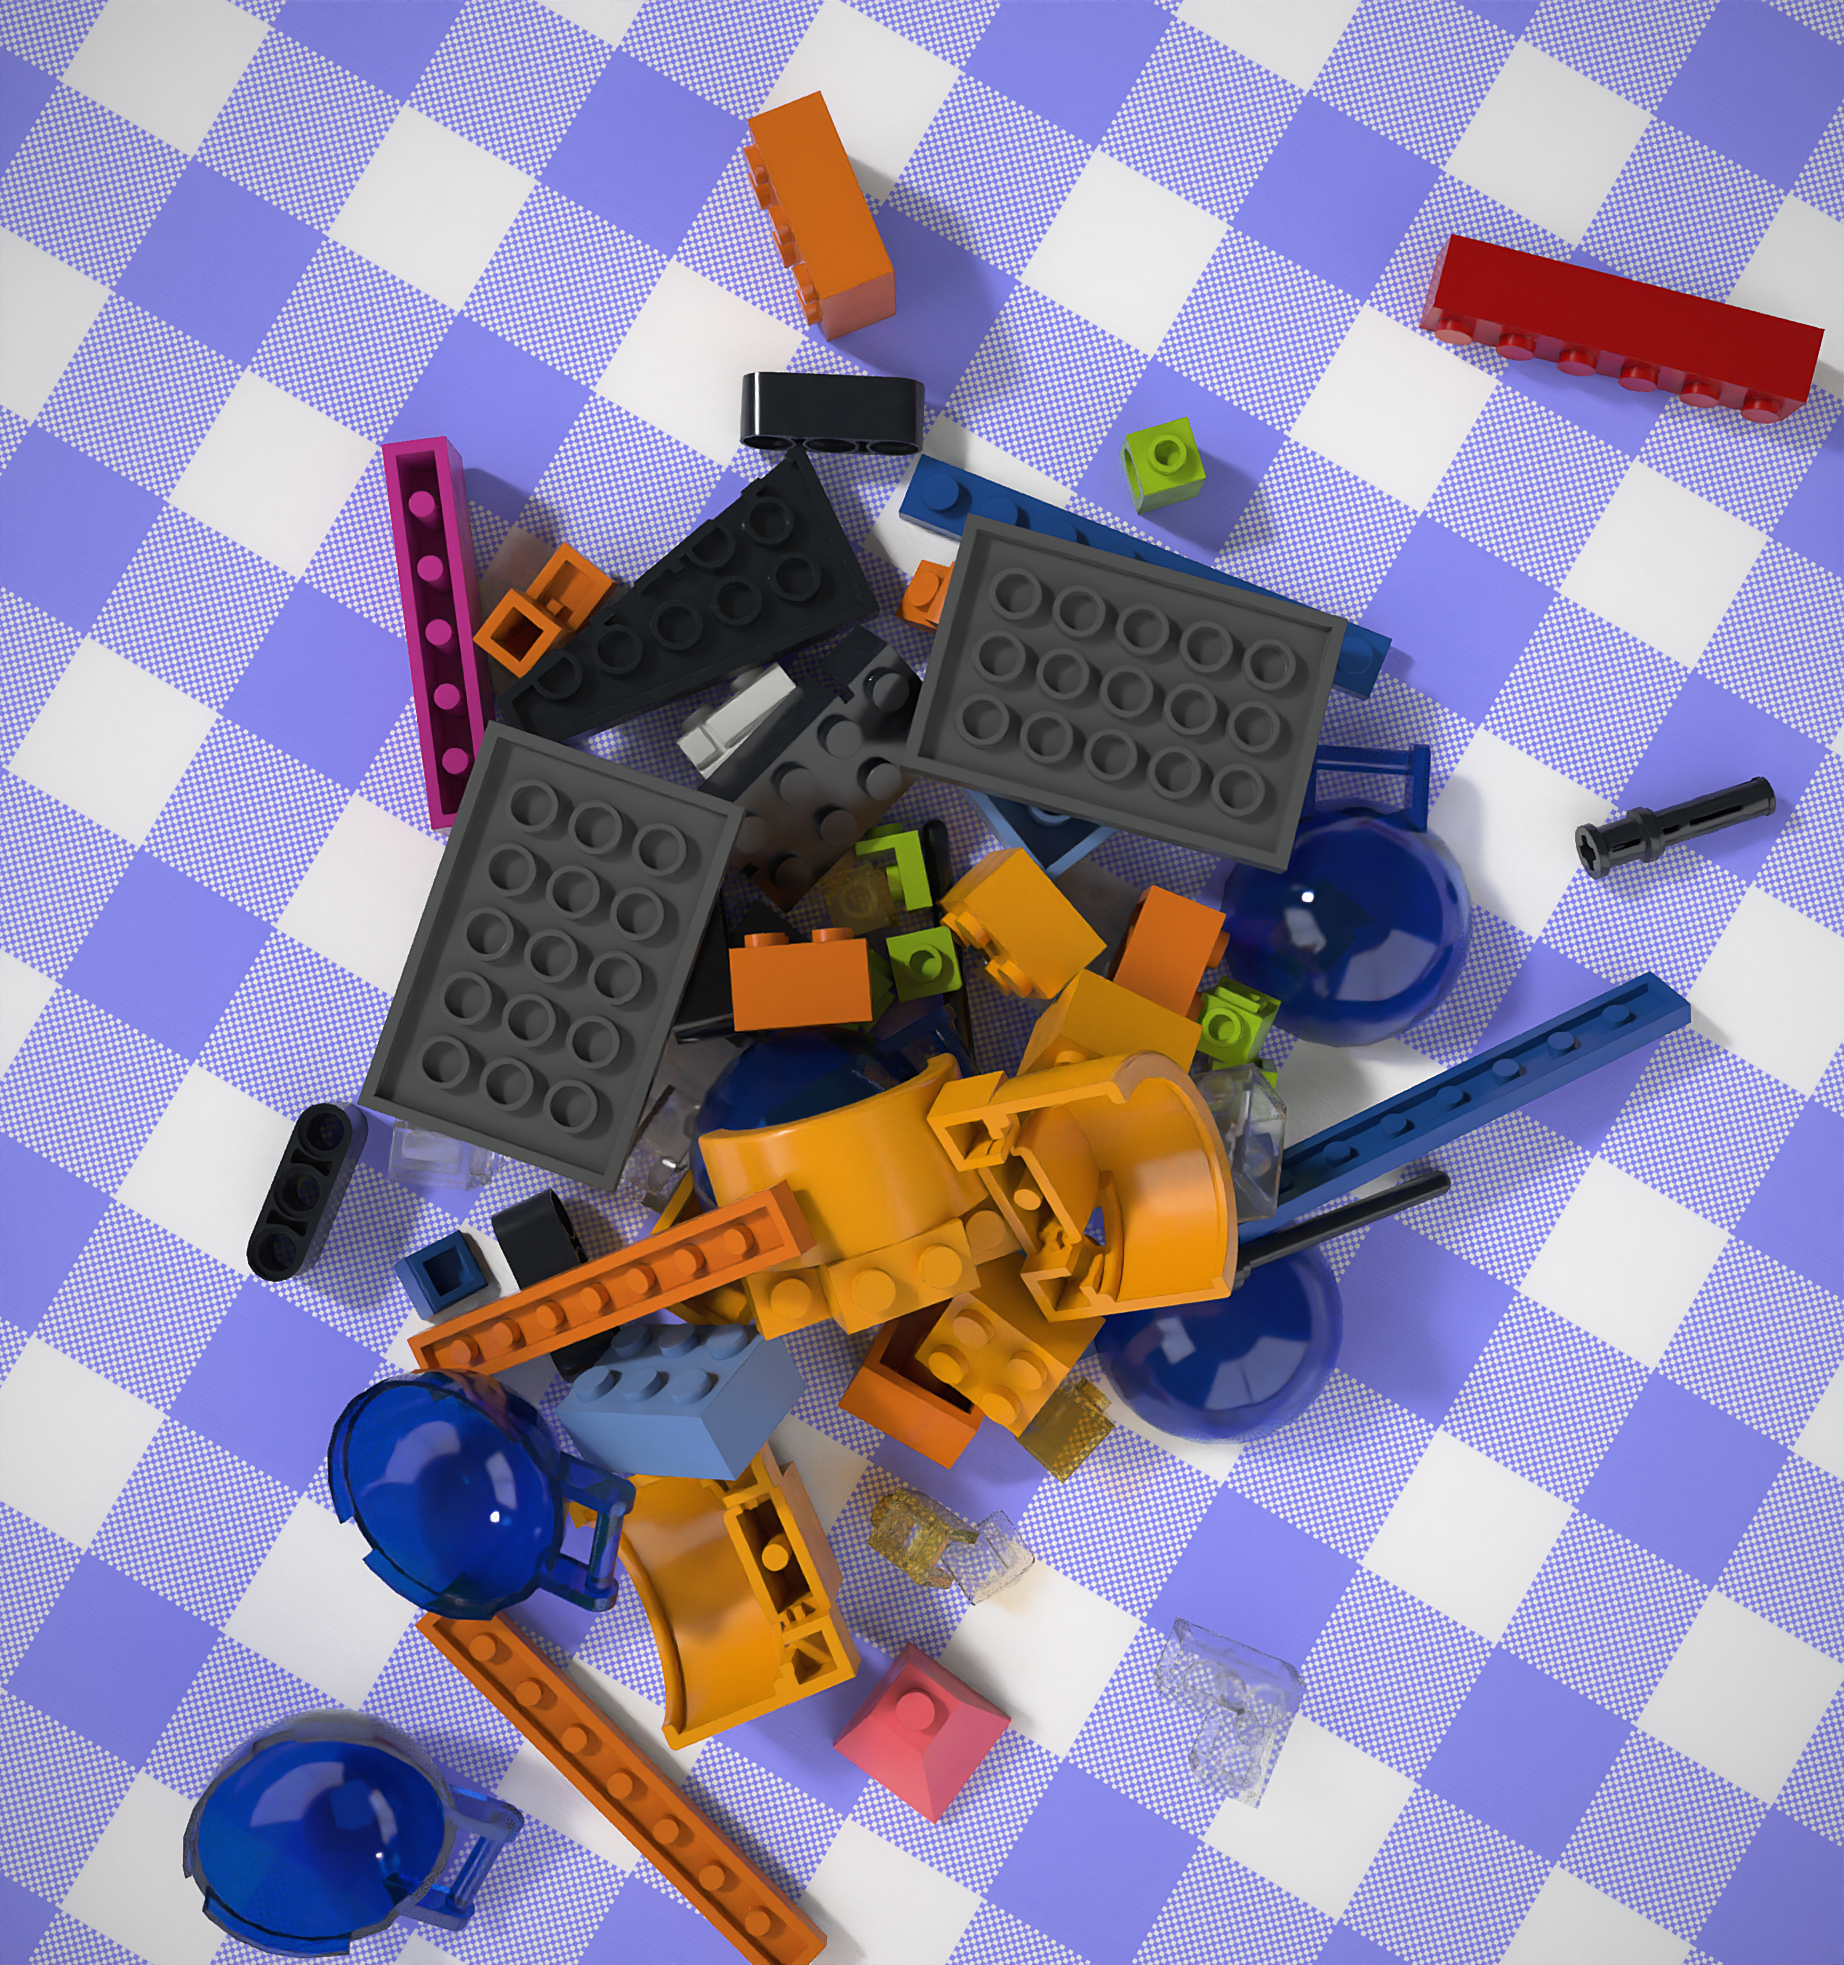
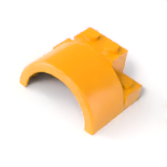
[926,1049,1238,1323]
[698,1053,1023,1341]
[568,1441,861,1751]

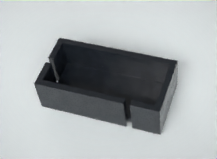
[697,624,923,914]

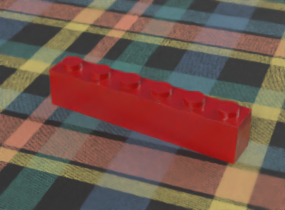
[1419,234,1825,424]

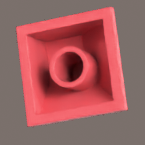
[833,1641,1011,1825]

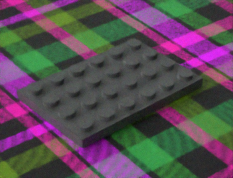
[899,513,1348,874]
[357,720,748,1193]

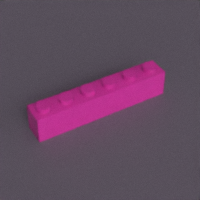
[381,436,496,837]

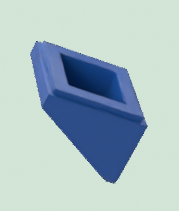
[394,1229,489,1321]

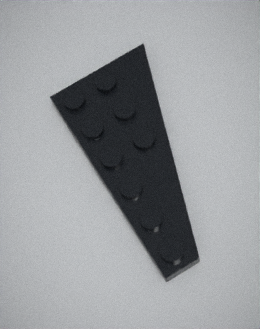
[496,441,880,746]

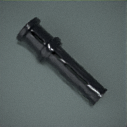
[1575,776,1776,880]

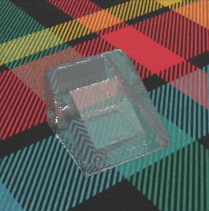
[937,1510,1035,1606]

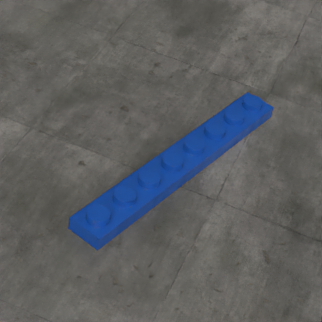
[899,454,1392,701]
[1231,971,1691,1245]

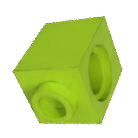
[1119,416,1206,515]

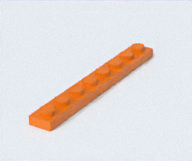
[407,1179,817,1397]
[414,1574,828,1965]

